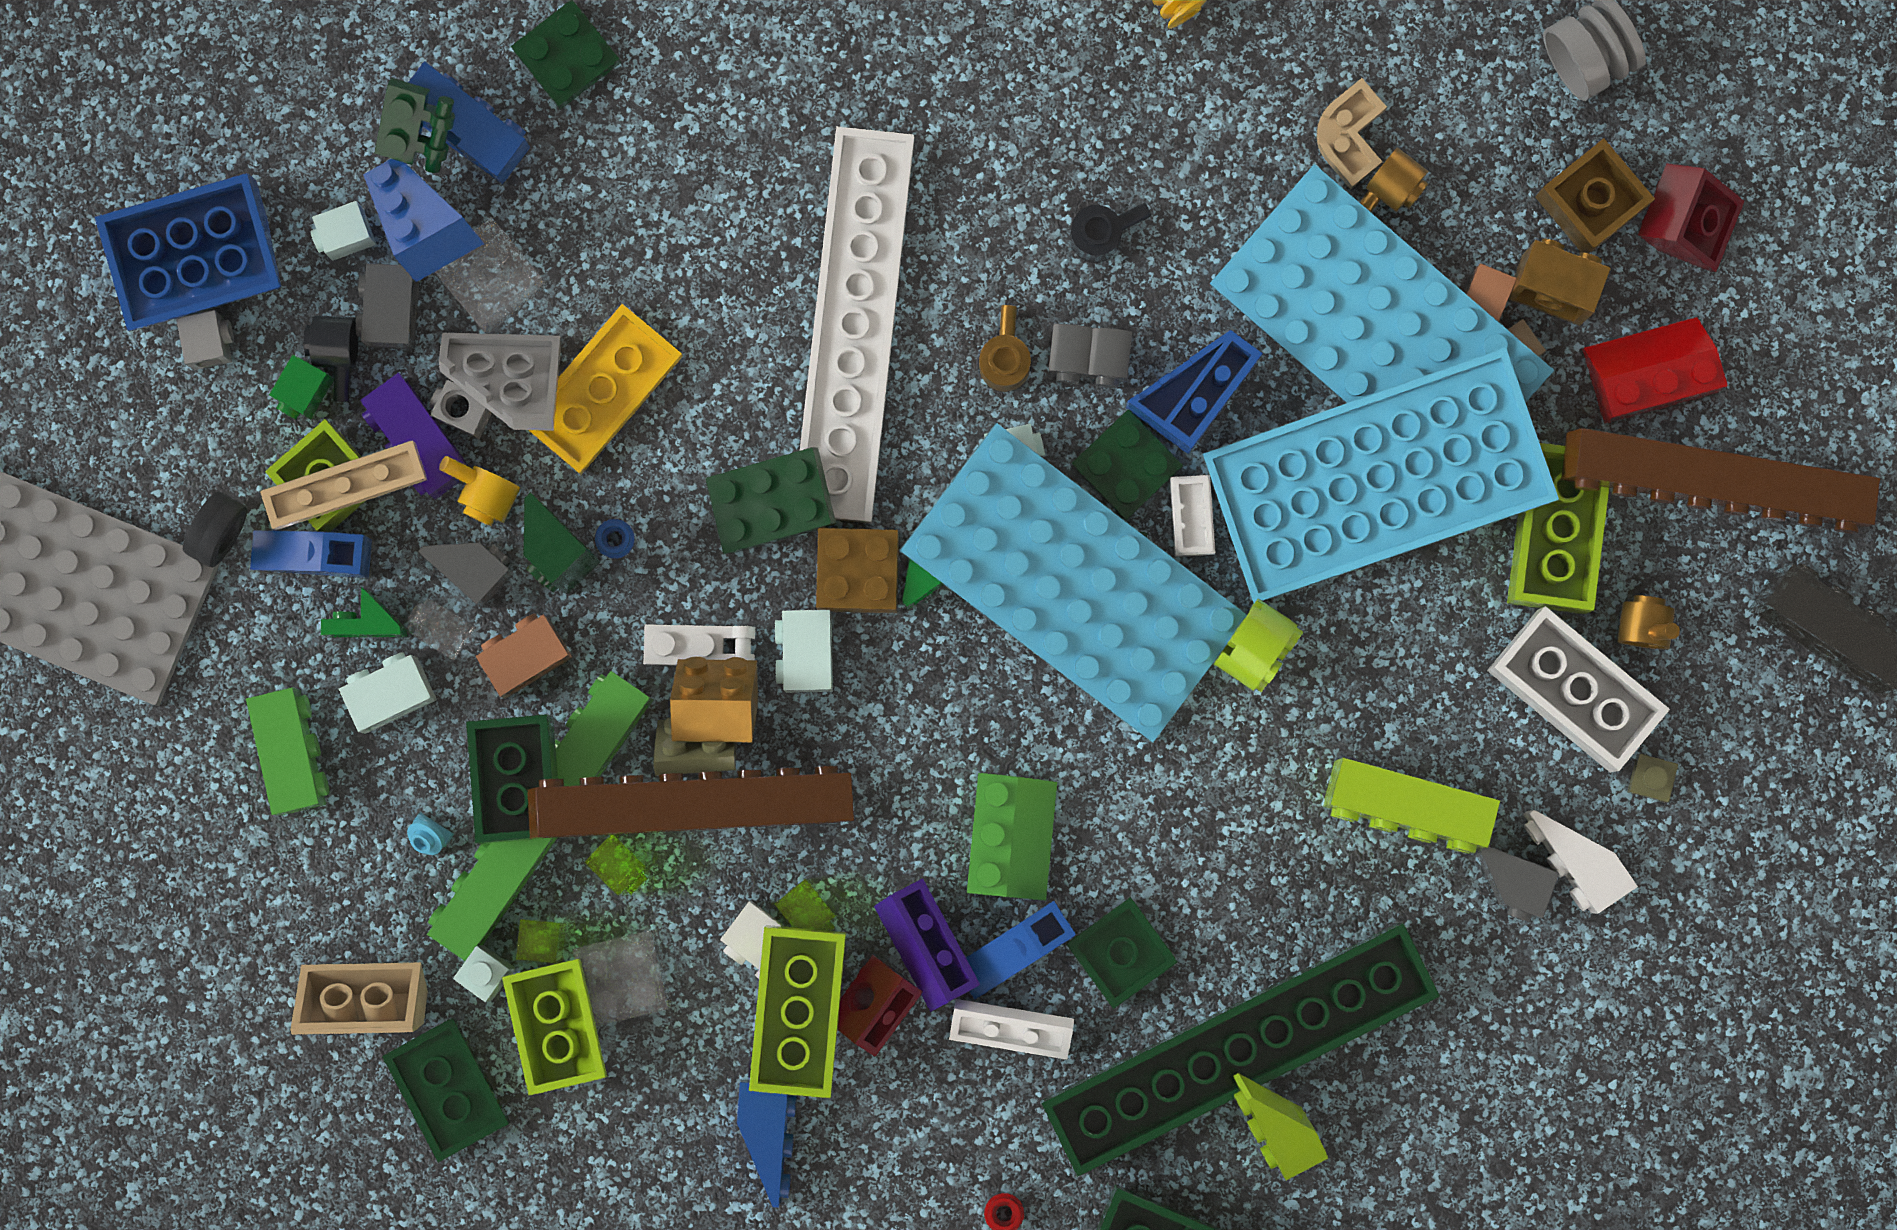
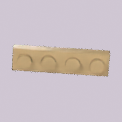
[260,440,427,531]

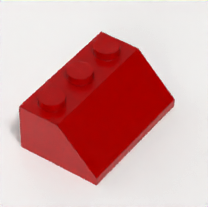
[1582,317,1728,424]

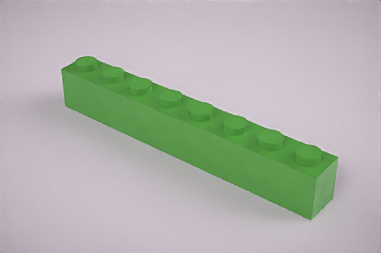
[427,671,653,961]

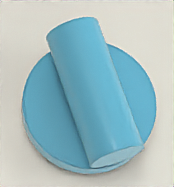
[407,812,454,855]

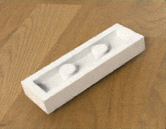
[949,999,1074,1060]

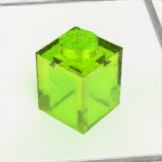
[584,834,650,896]
[775,879,837,931]
[516,919,566,963]

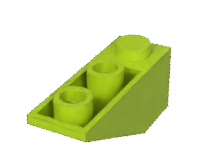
[1233,1073,1328,1180]

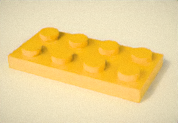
[528,304,683,475]

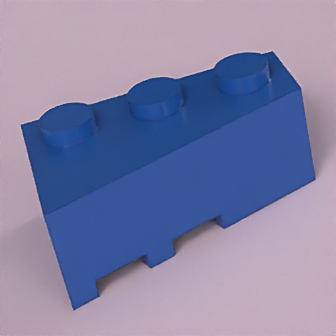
[408,61,530,185]
[363,159,484,282]
[1125,330,1263,455]

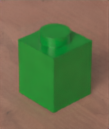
[269,355,334,420]

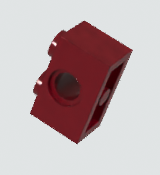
[837,955,923,1057]

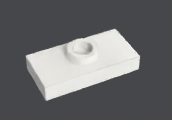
[1170,475,1215,557]

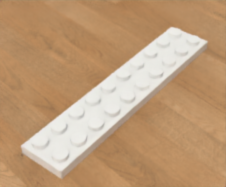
[800,127,915,524]

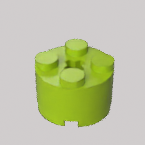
[1214,598,1303,692]

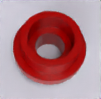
[984,1193,1024,1230]

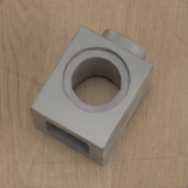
[429,380,492,440]

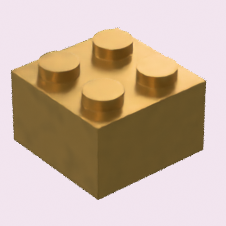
[1535,138,1655,254]
[1508,238,1611,326]
[816,528,899,613]
[670,657,758,742]

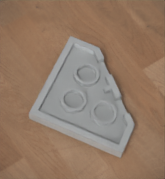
[439,333,561,431]

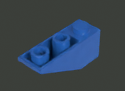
[250,530,372,579]
[966,901,1076,999]
[737,1080,797,1208]

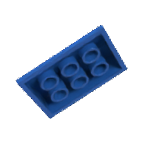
[95,173,281,332]

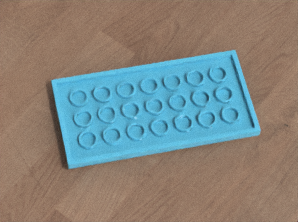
[1210,164,1554,403]
[1203,348,1559,603]
[899,423,1247,742]

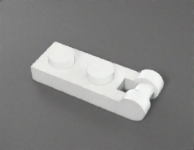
[643,624,755,666]

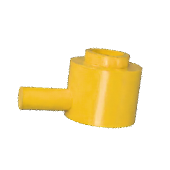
[439,456,521,526]

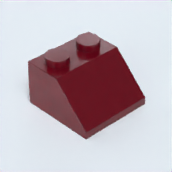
[1638,163,1744,272]

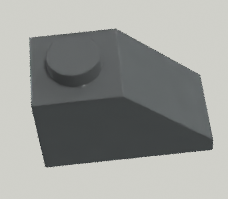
[418,543,514,608]
[1475,847,1559,923]

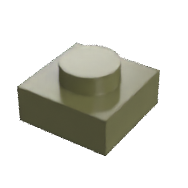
[1627,754,1678,803]

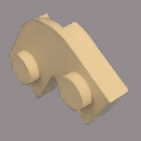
[1316,78,1387,189]

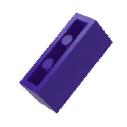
[360,372,470,500]
[874,878,980,1012]

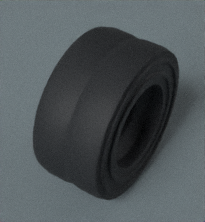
[182,492,248,568]

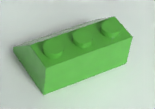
[967,773,1057,901]

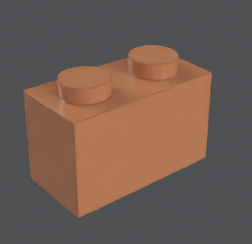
[476,613,573,699]

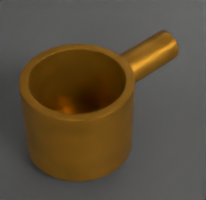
[1359,147,1429,212]
[979,305,1031,392]
[1617,595,1680,649]

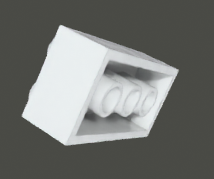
[1487,606,1670,773]

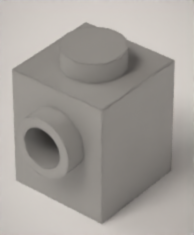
[176,308,234,370]

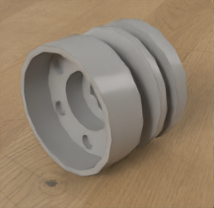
[1543,0,1646,101]

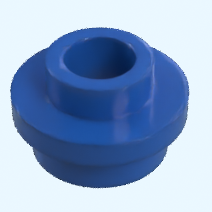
[595,519,635,559]

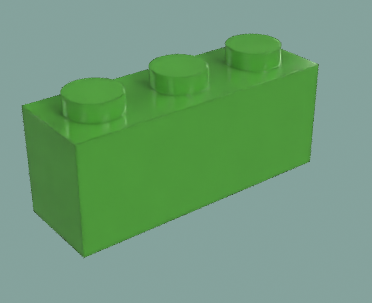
[246,687,329,816]

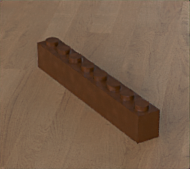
[1561,428,1880,533]
[528,766,854,839]

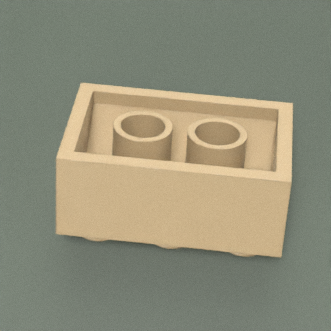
[290,962,428,1035]

